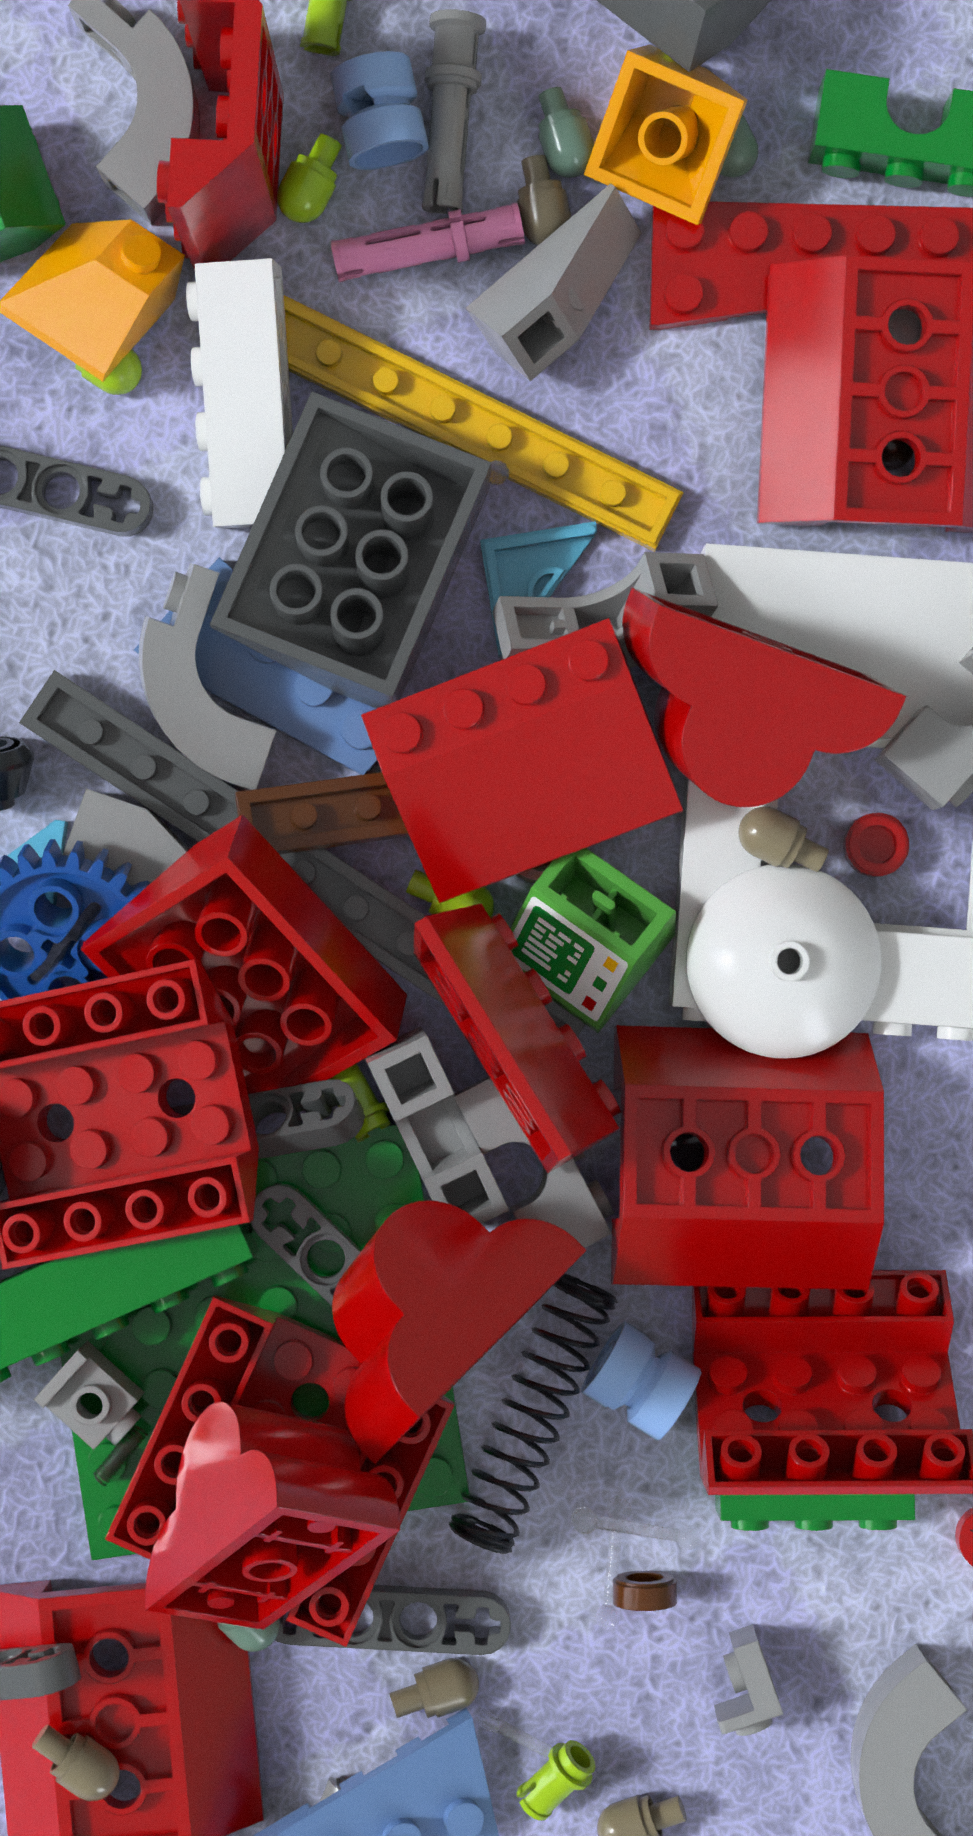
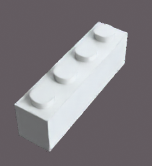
[186,258,293,529]

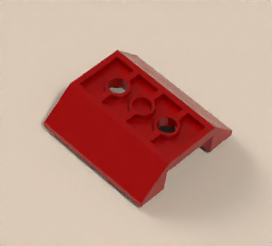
[157,0,284,271]
[757,255,973,533]
[0,959,259,1270]
[611,1025,884,1290]
[692,1270,973,1495]
[105,1295,455,1647]
[0,1580,264,1836]

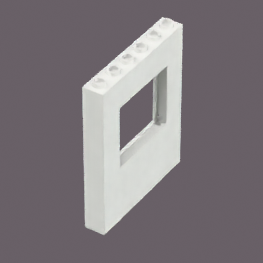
[668,543,973,1041]

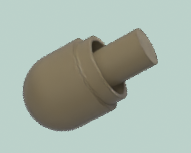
[517,155,572,246]
[738,806,829,872]
[389,1658,479,1718]
[32,1724,120,1801]
[597,1795,687,1836]

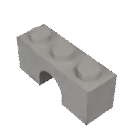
[874,647,973,811]
[365,1026,509,1224]
[454,1076,614,1248]

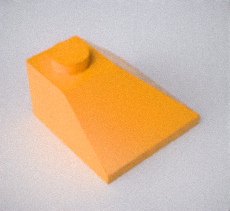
[584,44,748,225]
[0,219,185,382]

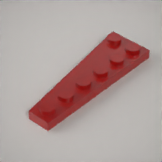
[649,201,973,330]

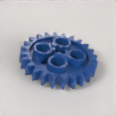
[0,839,150,1001]

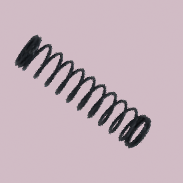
[449,1274,618,1554]

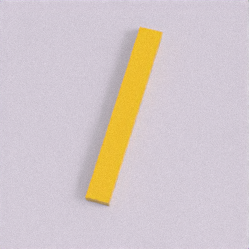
[284,295,684,552]

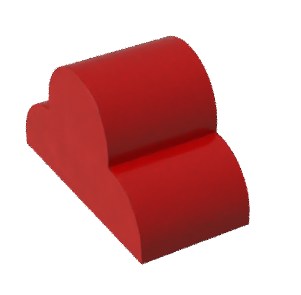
[622,587,907,807]
[332,1201,587,1464]
[145,1402,400,1630]

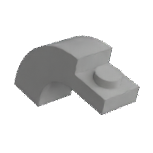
[492,552,718,668]

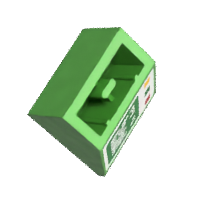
[510,848,676,1033]

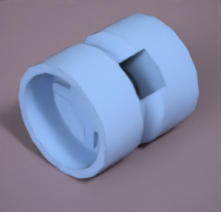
[330,51,429,170]
[581,1321,701,1440]

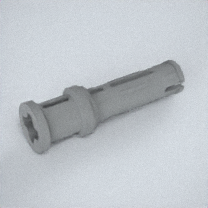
[422,9,486,214]

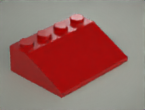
[361,618,684,903]
[81,814,407,1094]
[414,904,621,1173]

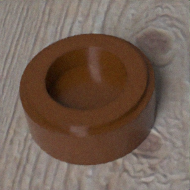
[613,1571,677,1611]

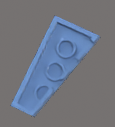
[133,557,378,775]
[253,1708,499,1836]

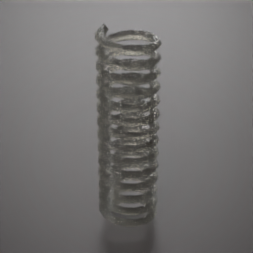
[94,1425,148,1486]

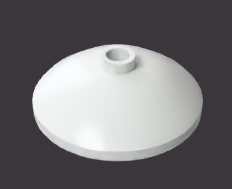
[686,864,881,1059]

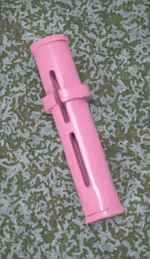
[331,202,525,282]

